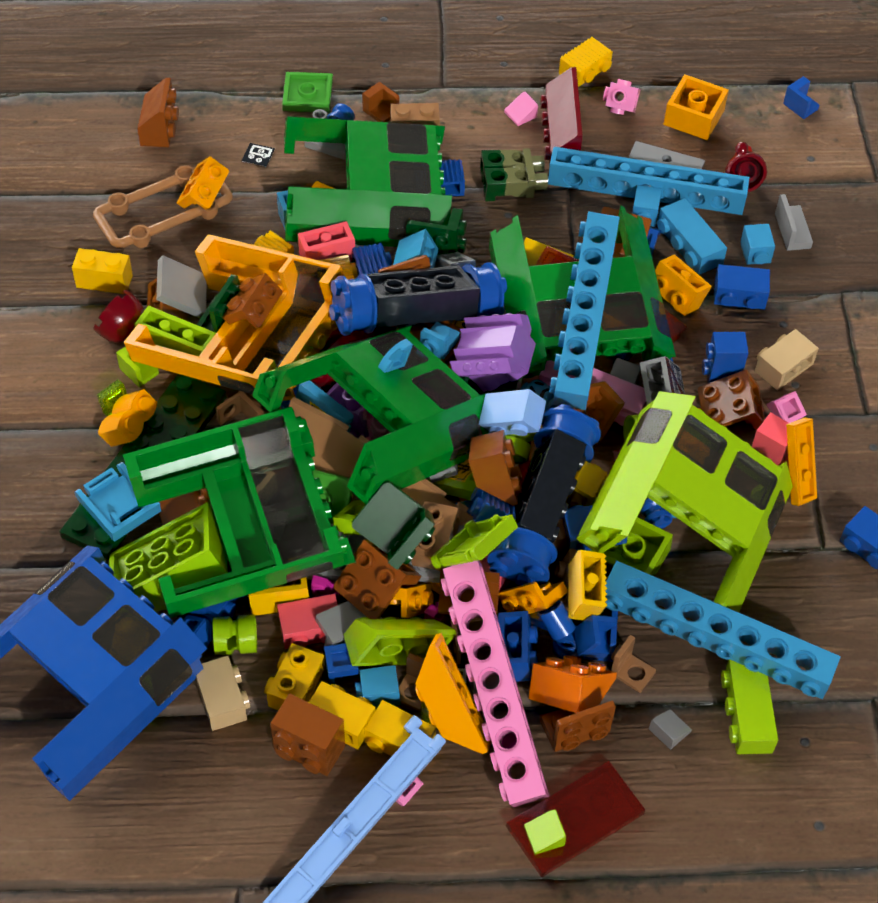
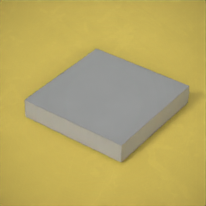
[156,255,207,319]

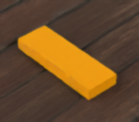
[786,417,817,506]

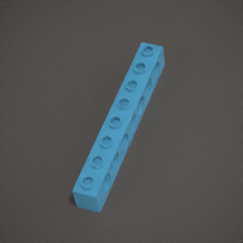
[548,147,749,215]
[549,211,620,410]
[605,560,841,699]

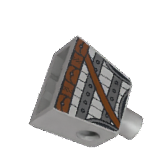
[640,356,685,405]

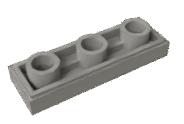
[629,141,705,170]

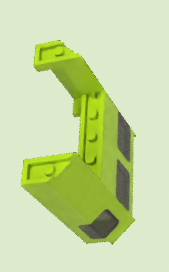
[576,391,793,633]

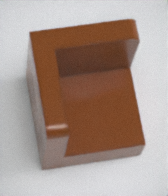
[362,82,399,122]

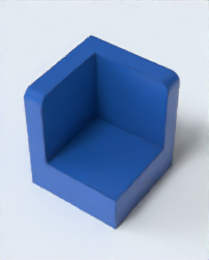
[783,76,820,119]
[574,615,617,659]
[324,643,359,685]

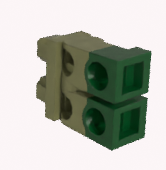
[480,148,548,202]

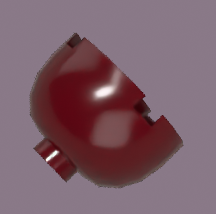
[93,290,144,343]

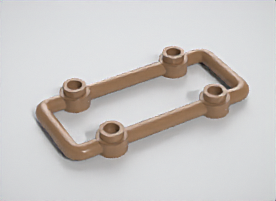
[93,165,233,248]

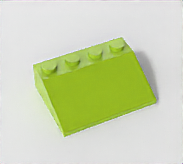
[107,502,228,619]

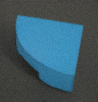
[378,339,413,373]

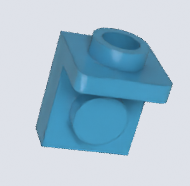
[420,322,460,359]

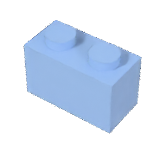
[478,389,546,436]

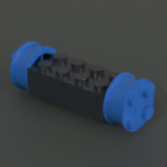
[329,262,507,336]
[487,404,601,586]

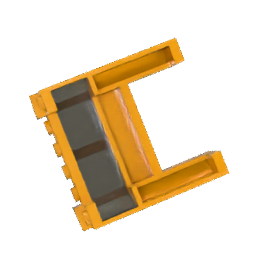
[124,234,344,401]

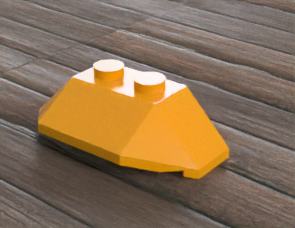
[415,633,492,754]

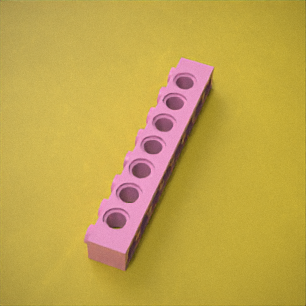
[441,561,550,807]

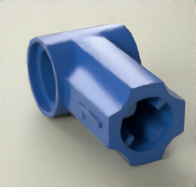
[529,601,576,640]

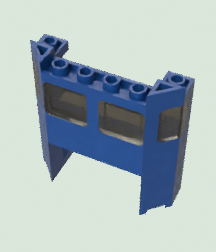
[0,546,207,801]

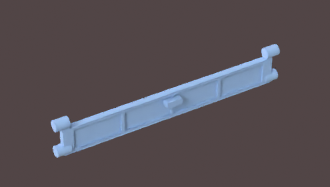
[263,715,446,903]

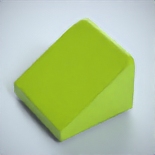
[524,809,566,855]

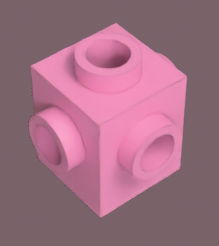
[603,79,640,115]

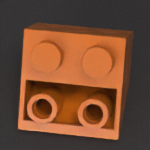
[528,655,617,713]

